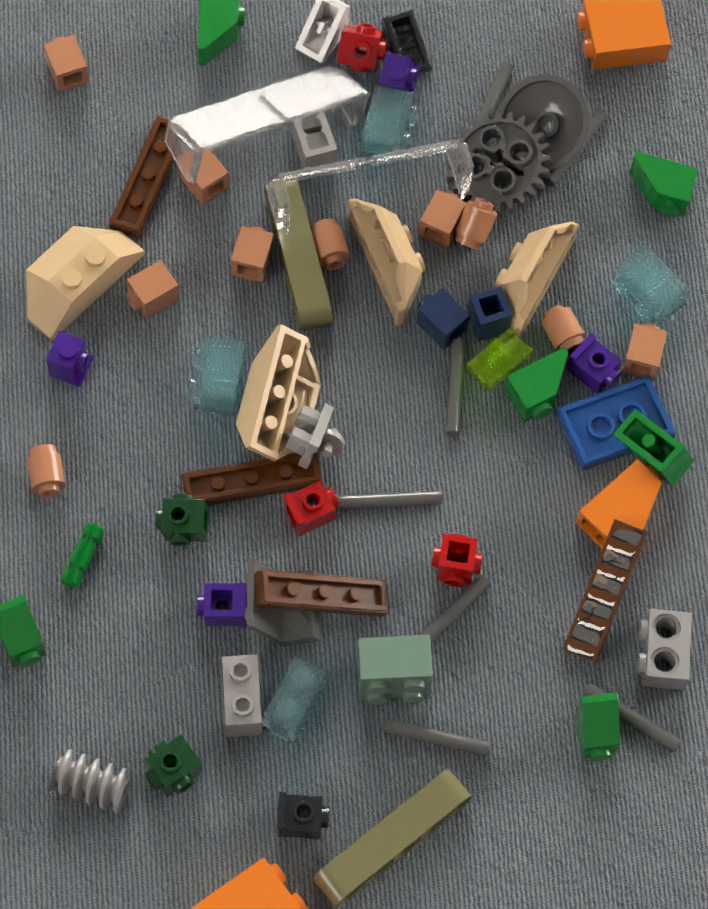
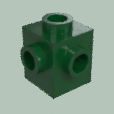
[156,494,209,546]
[144,735,203,797]

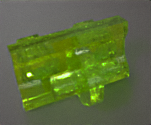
[466,327,534,391]

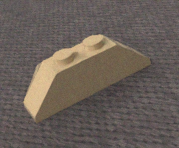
[347,198,425,326]
[495,221,579,343]
[26,226,145,341]
[236,324,321,461]

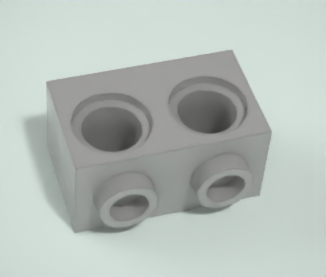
[287,94,337,177]
[637,609,692,690]
[222,654,262,737]

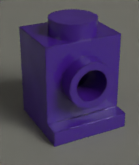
[378,52,421,98]
[46,331,93,387]
[567,333,622,394]
[197,583,247,628]

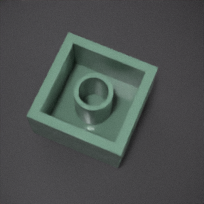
[356,635,433,705]

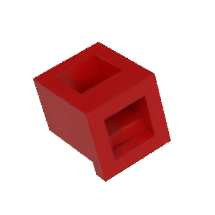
[283,481,339,536]

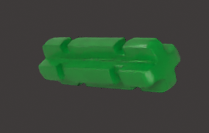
[61,522,104,588]

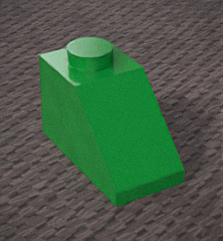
[198,0,245,65]
[630,151,698,217]
[504,347,568,422]
[613,409,695,487]
[0,595,46,668]
[574,692,620,761]

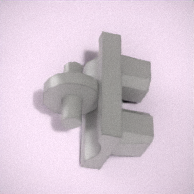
[285,403,345,469]

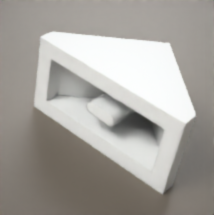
[295,0,349,63]

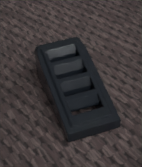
[381,8,433,73]

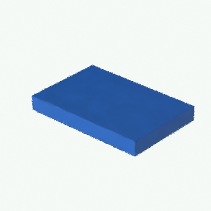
[555,375,676,471]

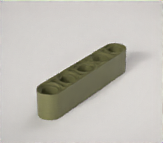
[264,179,333,330]
[313,769,472,908]

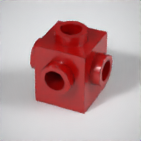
[337,23,387,72]
[431,533,483,587]

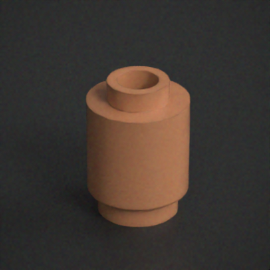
[455,198,497,250]
[311,218,350,270]
[541,305,585,356]
[27,444,66,498]

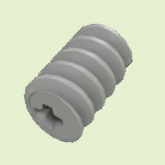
[48,749,130,814]

